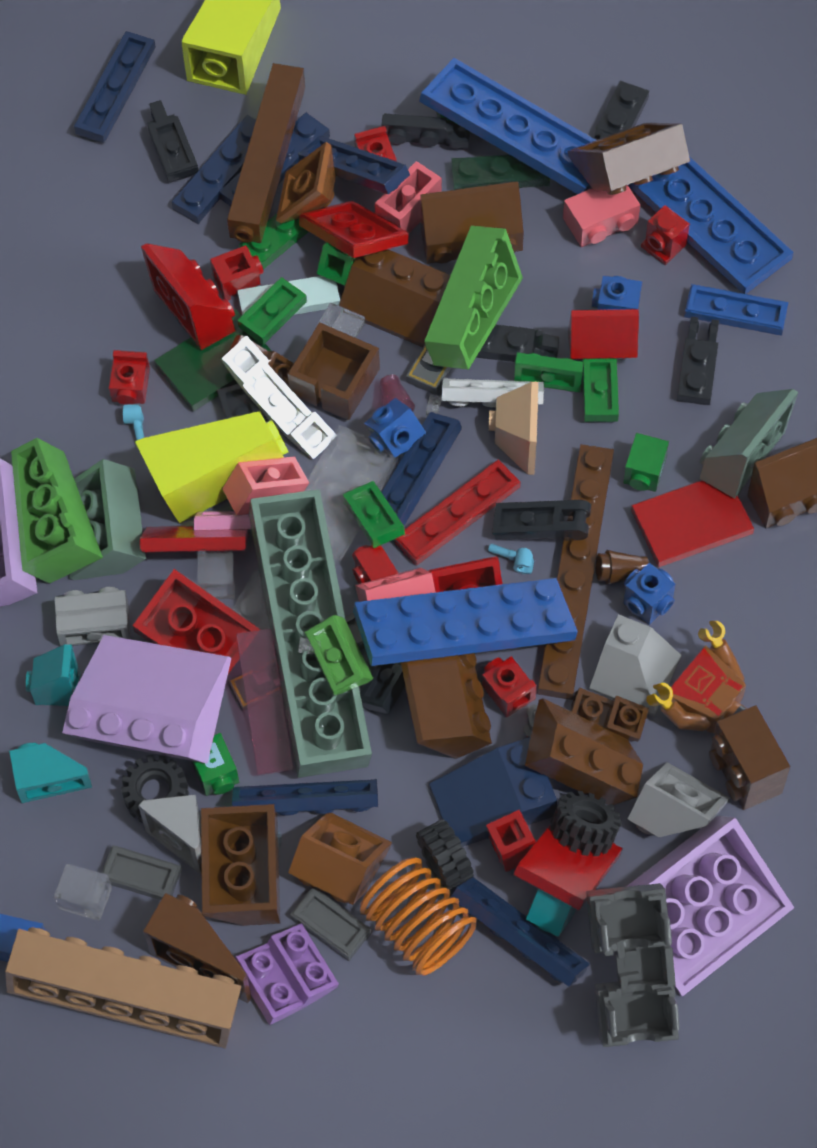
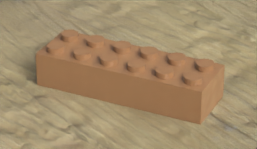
[5,927,241,1049]

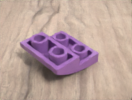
[235,923,339,1025]

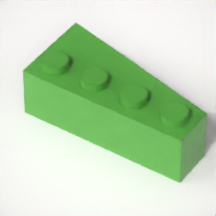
[424,226,523,370]
[11,438,103,583]

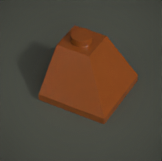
[276,142,336,223]

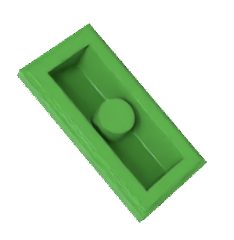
[304,615,373,695]

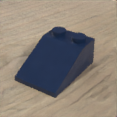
[429,737,557,847]

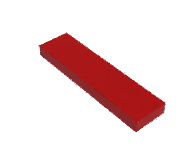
[394,459,521,566]

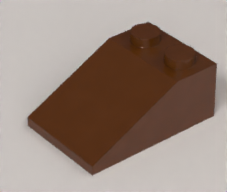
[143,893,252,1003]

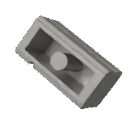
[55,587,131,646]

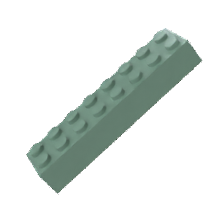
[249,489,372,778]

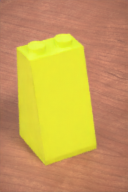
[181,0,281,95]
[135,411,289,524]

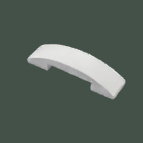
[221,336,337,459]

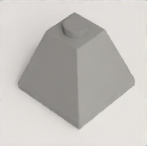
[589,614,681,717]
[628,762,730,837]

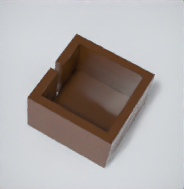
[288,322,380,420]
[709,705,791,810]

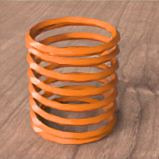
[360,857,476,975]

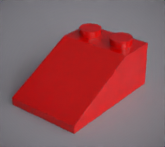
[132,569,261,676]

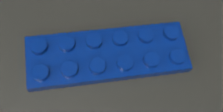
[419,58,596,194]
[628,156,794,294]
[353,578,578,666]

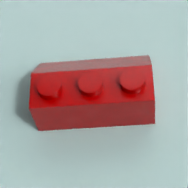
[141,243,235,350]

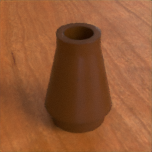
[596,550,649,584]

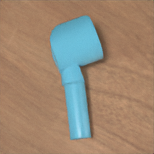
[123,404,144,441]
[488,543,534,574]

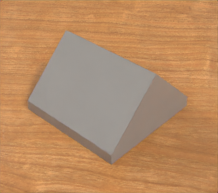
[139,795,202,874]

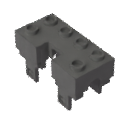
[586,883,680,1047]

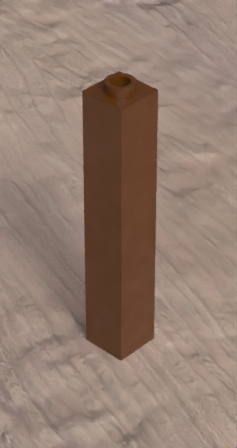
[227,63,305,243]

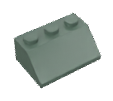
[700,389,798,499]
[70,459,146,580]

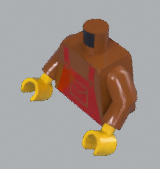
[646,621,748,733]

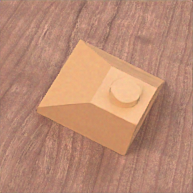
[489,382,539,475]

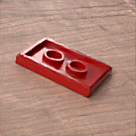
[299,201,409,258]
[631,480,754,568]
[140,526,250,552]
[514,826,623,910]

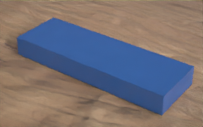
[684,284,789,336]

